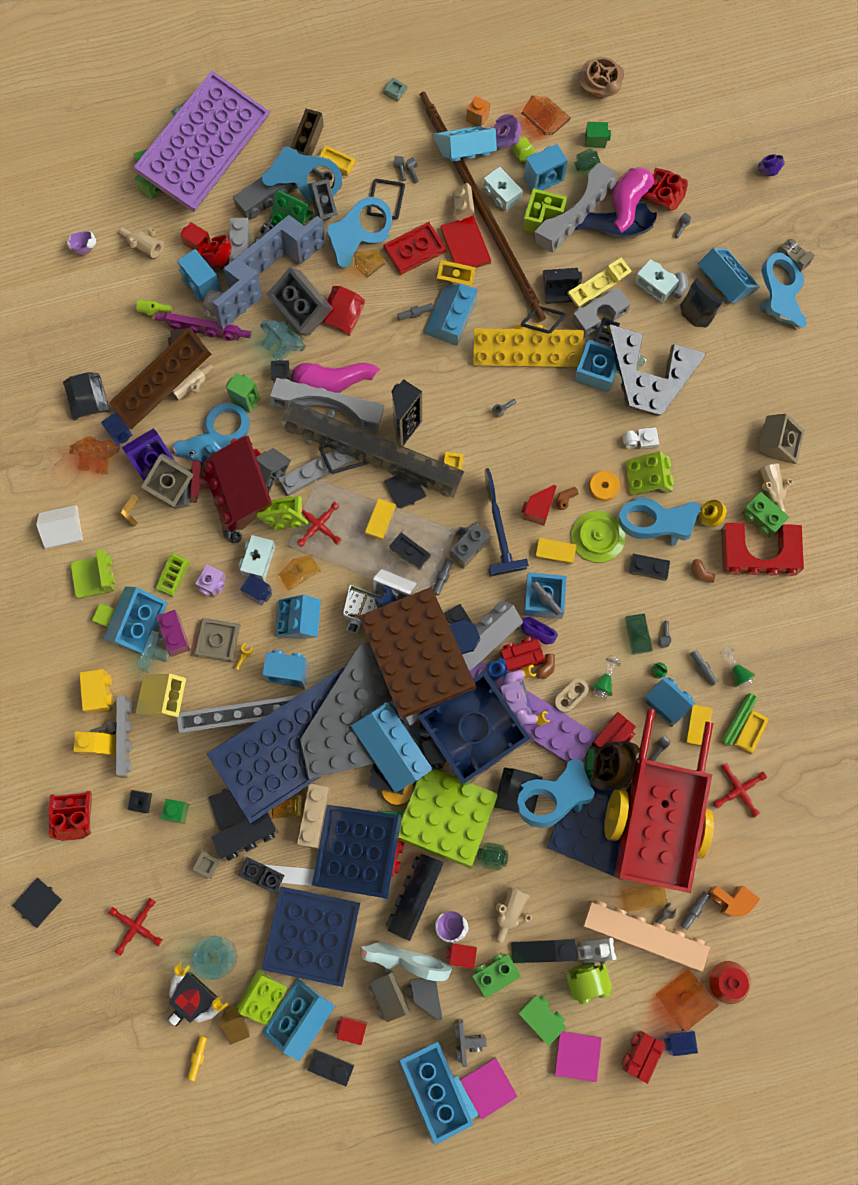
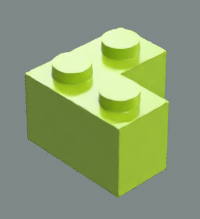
[523,188,567,233]

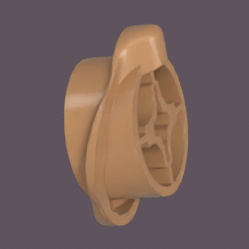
[579,57,624,98]

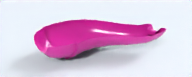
[612,167,654,232]
[291,362,380,393]

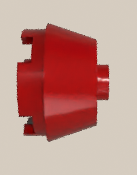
[709,961,751,1004]

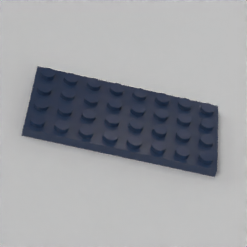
[206,668,344,823]

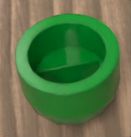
[651,662,668,679]

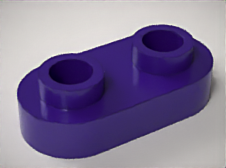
[520,617,558,645]

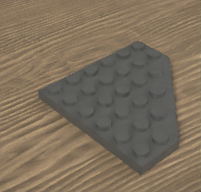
[299,642,424,779]

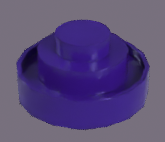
[758,154,785,176]

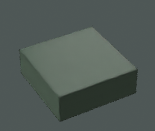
[384,78,407,101]

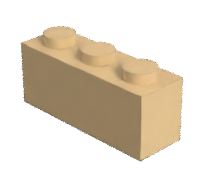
[297,784,331,849]

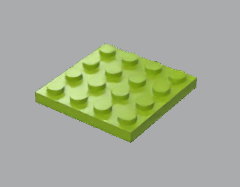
[398,769,498,869]

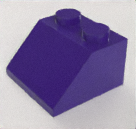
[122,428,174,481]

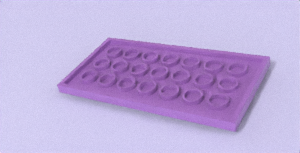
[133,71,270,212]

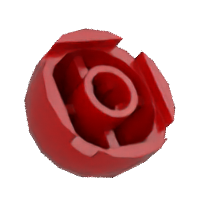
[197,235,232,269]

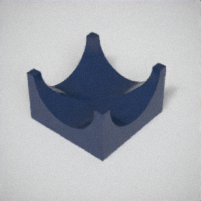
[418,671,534,785]

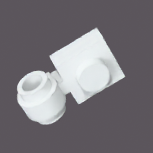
[622,427,659,449]

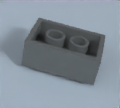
[267,267,333,335]

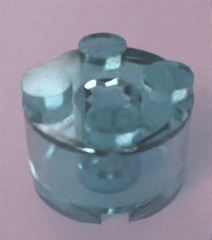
[192,936,238,980]

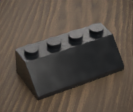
[391,379,422,449]
[386,853,444,941]

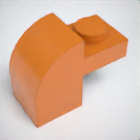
[708,886,760,917]

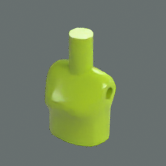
[511,137,536,163]
[136,299,172,316]

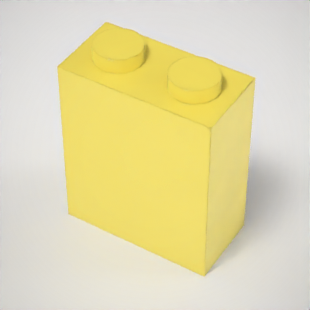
[136,673,186,718]

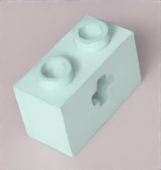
[483,167,523,212]
[634,259,679,304]
[239,535,276,581]

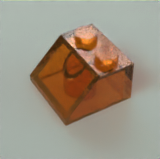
[521,95,571,136]
[656,969,719,1032]

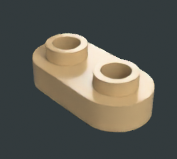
[555,679,589,713]

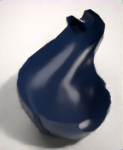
[575,203,657,239]

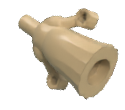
[119,228,164,258]
[172,363,214,401]
[759,463,793,512]
[496,886,532,943]

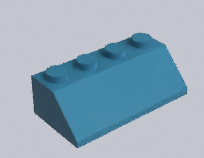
[350,702,432,792]
[397,1042,474,1145]

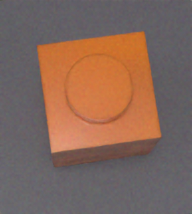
[466,96,490,127]

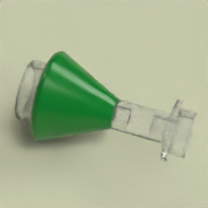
[720,646,755,690]
[591,655,621,700]

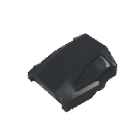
[680,278,724,328]
[63,372,110,421]
[494,767,543,814]

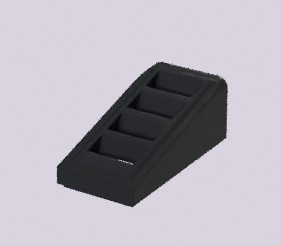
[594,317,620,347]

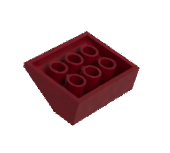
[202,436,272,531]

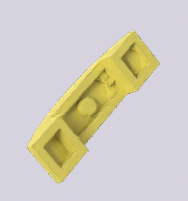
[567,257,632,308]

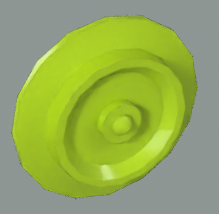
[571,511,625,563]

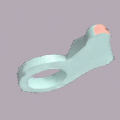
[360,942,452,981]

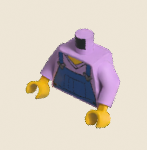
[500,665,550,726]

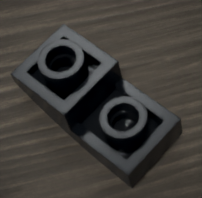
[238,857,285,894]

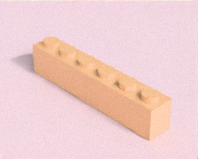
[582,900,710,972]

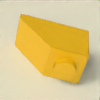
[436,259,476,286]
[73,732,116,756]

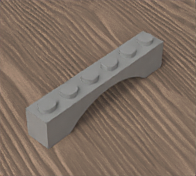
[535,162,617,253]
[270,378,384,433]

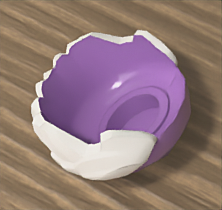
[67,231,96,255]
[435,911,469,943]

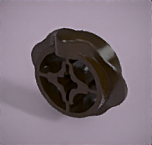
[589,740,640,790]

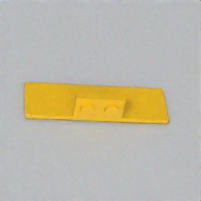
[473,324,584,367]

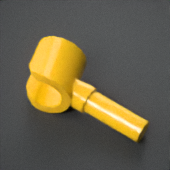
[235,643,253,670]

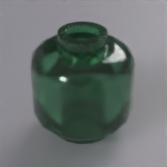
[574,149,601,175]
[478,842,509,871]

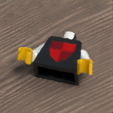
[168,961,228,1027]

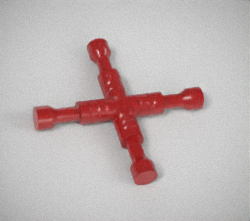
[296,502,342,548]
[713,763,767,818]
[108,898,163,956]

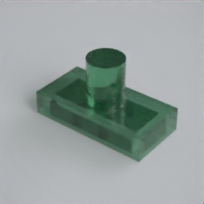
[625,613,653,655]

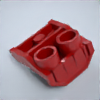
[641,168,688,211]
[322,286,365,336]
[48,791,92,841]

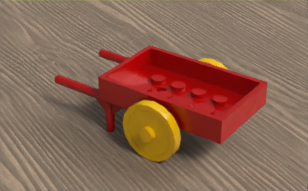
[604,708,714,893]

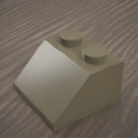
[759,414,804,464]
[141,453,194,507]
[368,971,410,1022]

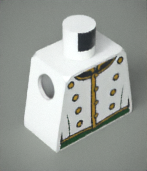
[343,585,382,635]

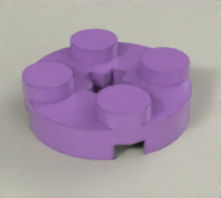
[490,114,521,150]

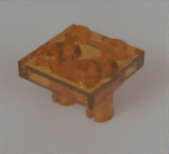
[69,436,120,474]

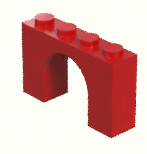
[721,523,804,576]

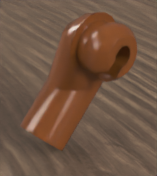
[556,487,578,510]
[691,559,716,583]
[535,654,555,679]

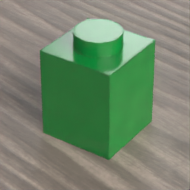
[585,122,611,148]
[161,799,189,824]

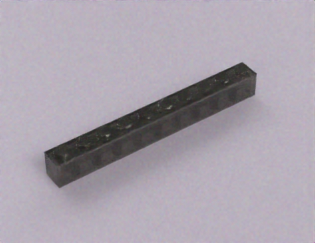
[282,401,464,498]

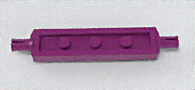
[155,312,252,341]

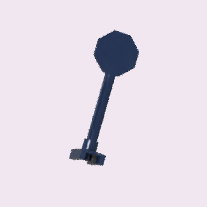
[484,468,529,577]
[375,585,481,655]

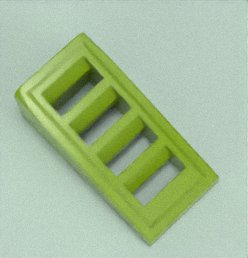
[156,552,191,597]

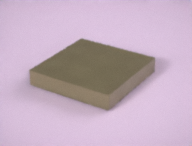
[194,618,241,663]

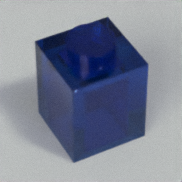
[101,412,133,446]
[240,574,272,606]
[664,1029,698,1056]

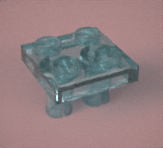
[260,320,306,361]

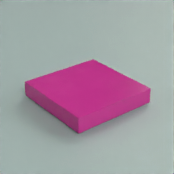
[554,1031,602,1082]
[460,1057,518,1120]

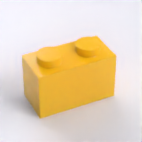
[80,669,114,714]

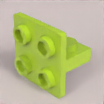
[257,495,308,531]
[236,970,287,1025]

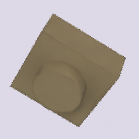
[192,851,221,879]

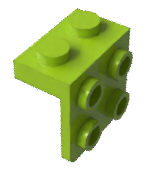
[626,451,674,495]
[71,549,116,598]

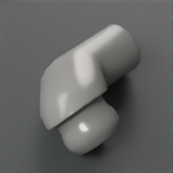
[673,272,688,299]

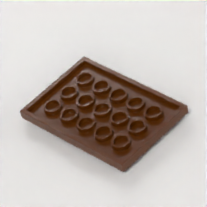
[359,587,477,719]

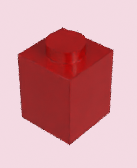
[180,222,211,250]
[446,943,477,969]
[334,1016,368,1045]

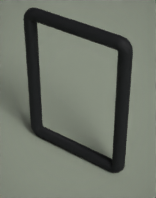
[367,179,405,220]
[521,306,566,334]
[319,436,370,474]

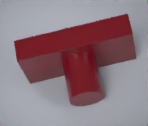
[190,461,210,503]

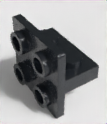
[543,268,583,304]

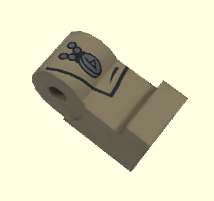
[777,239,815,273]

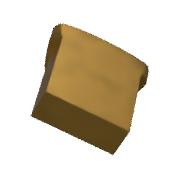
[118,494,139,527]
[219,1006,250,1045]

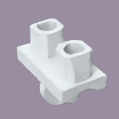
[577,938,617,963]

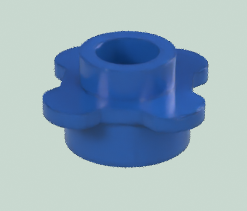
[487,658,509,680]

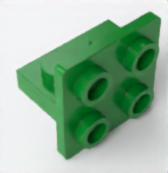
[269,190,313,225]

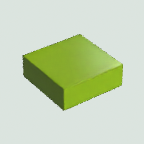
[92,603,115,627]

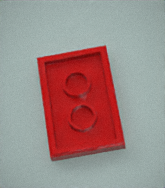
[440,215,491,268]
[383,222,447,275]

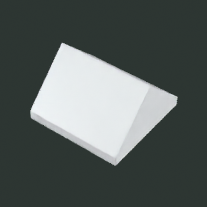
[36,505,83,549]
[372,569,417,601]

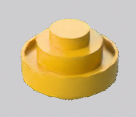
[699,499,727,527]

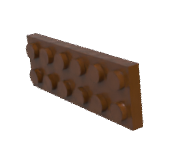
[109,327,212,430]

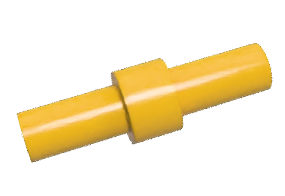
[187,1036,208,1081]

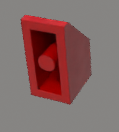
[521,485,557,526]

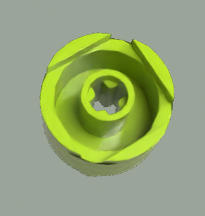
[565,961,613,1004]

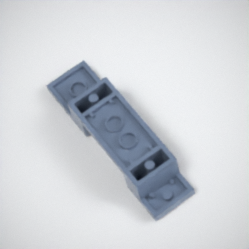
[213,215,325,329]

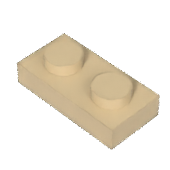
[453,183,474,221]

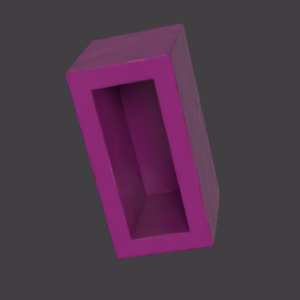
[156,610,191,657]

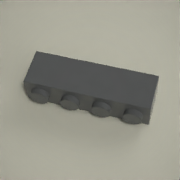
[233,177,298,220]

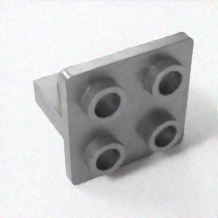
[454,1019,487,1067]

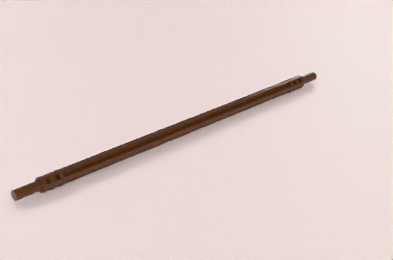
[419,91,546,322]

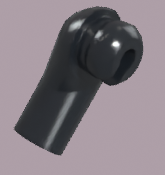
[222,526,242,543]

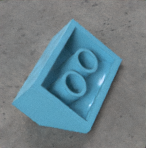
[433,126,497,161]

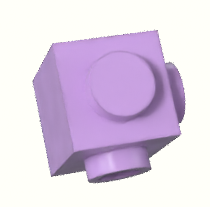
[195,564,226,597]

